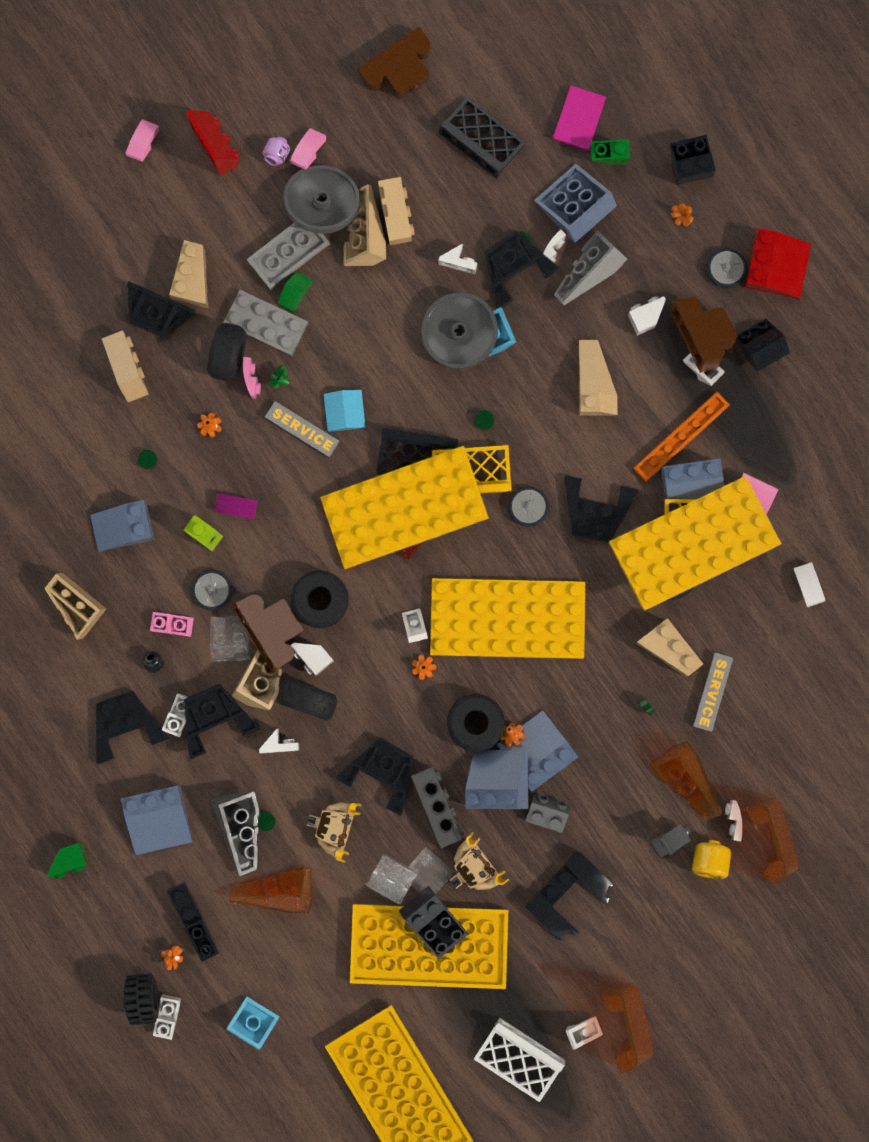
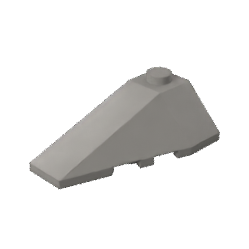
[554,231,627,305]

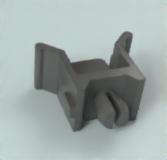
[650,824,691,857]

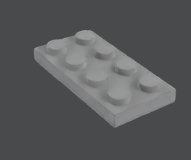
[247,223,330,290]
[223,290,308,356]

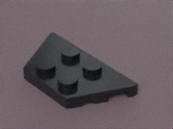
[127,281,196,339]

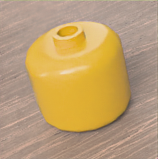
[692,840,731,879]

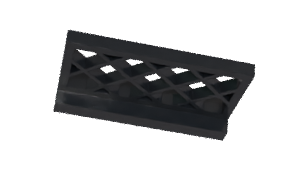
[438,96,526,179]
[376,428,459,474]

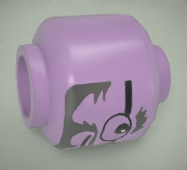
[262,136,290,166]

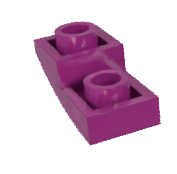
[214,493,258,519]

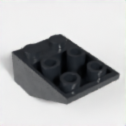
[399,886,468,959]

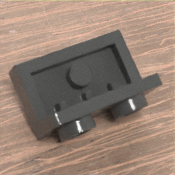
[526,793,571,833]

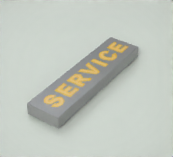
[265,401,340,458]
[693,653,733,732]

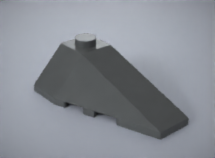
[211,791,259,876]

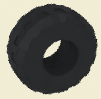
[207,323,247,382]
[291,570,349,628]
[278,679,337,721]
[447,694,505,752]

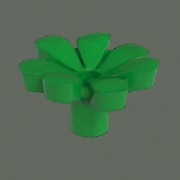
[268,365,290,389]

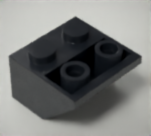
[669,135,716,185]
[735,318,790,372]

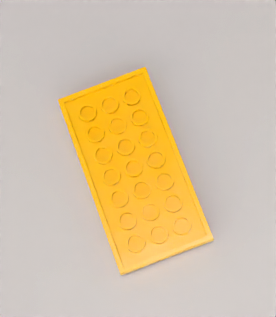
[320,446,489,569]
[609,476,781,611]
[430,578,585,659]
[350,904,508,989]
[325,1005,473,1142]

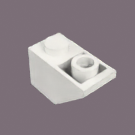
[628,296,666,336]
[291,643,334,676]

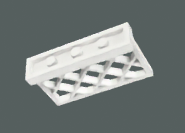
[474,1018,565,1102]

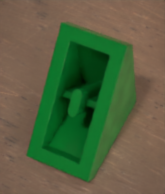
[278,271,313,313]

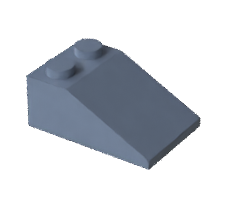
[90,500,155,552]

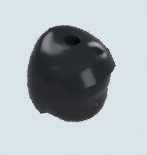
[143,651,164,673]

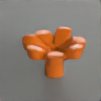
[671,203,694,227]
[197,413,222,438]
[412,655,437,680]
[500,723,525,747]
[161,945,183,970]

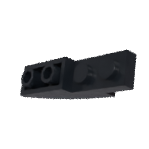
[167,882,219,962]

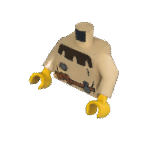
[306,802,361,863]
[450,832,509,890]

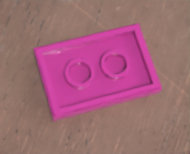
[553,86,606,151]

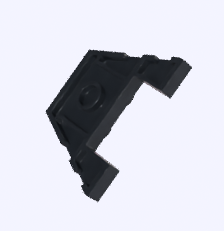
[485,230,560,309]
[564,475,638,543]
[184,684,259,760]
[96,691,169,764]
[335,737,414,816]

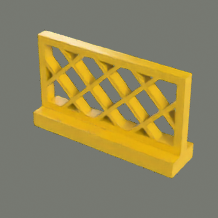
[432,445,512,494]

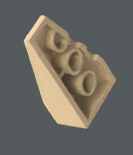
[231,650,282,711]

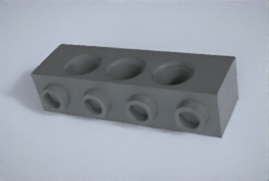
[411,767,464,848]

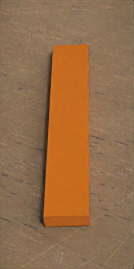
[633,392,730,482]

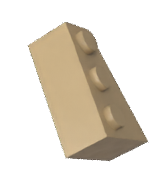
[378,177,415,245]
[169,240,208,309]
[102,330,149,402]
[45,573,106,640]
[635,618,703,677]

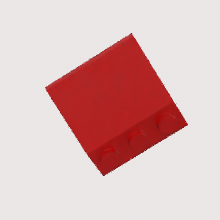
[185,110,240,176]
[744,228,811,299]

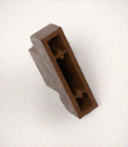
[357,26,430,99]
[670,297,737,373]
[232,594,304,673]

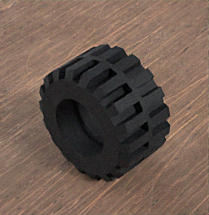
[124,973,159,1025]

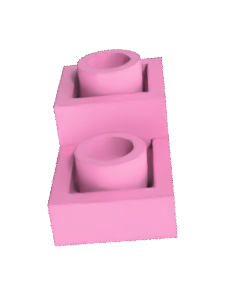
[126,119,160,162]
[290,128,326,170]
[243,357,261,399]
[150,612,194,637]

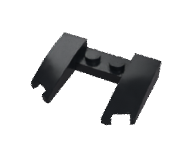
[525,851,613,941]

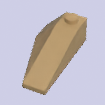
[344,184,386,266]
[579,340,617,416]

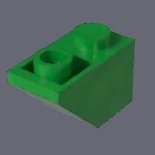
[591,139,630,165]
[47,842,88,880]

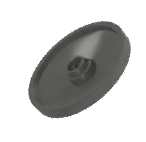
[284,165,360,234]
[422,292,498,369]

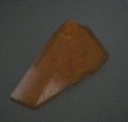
[650,741,723,820]
[229,868,313,913]

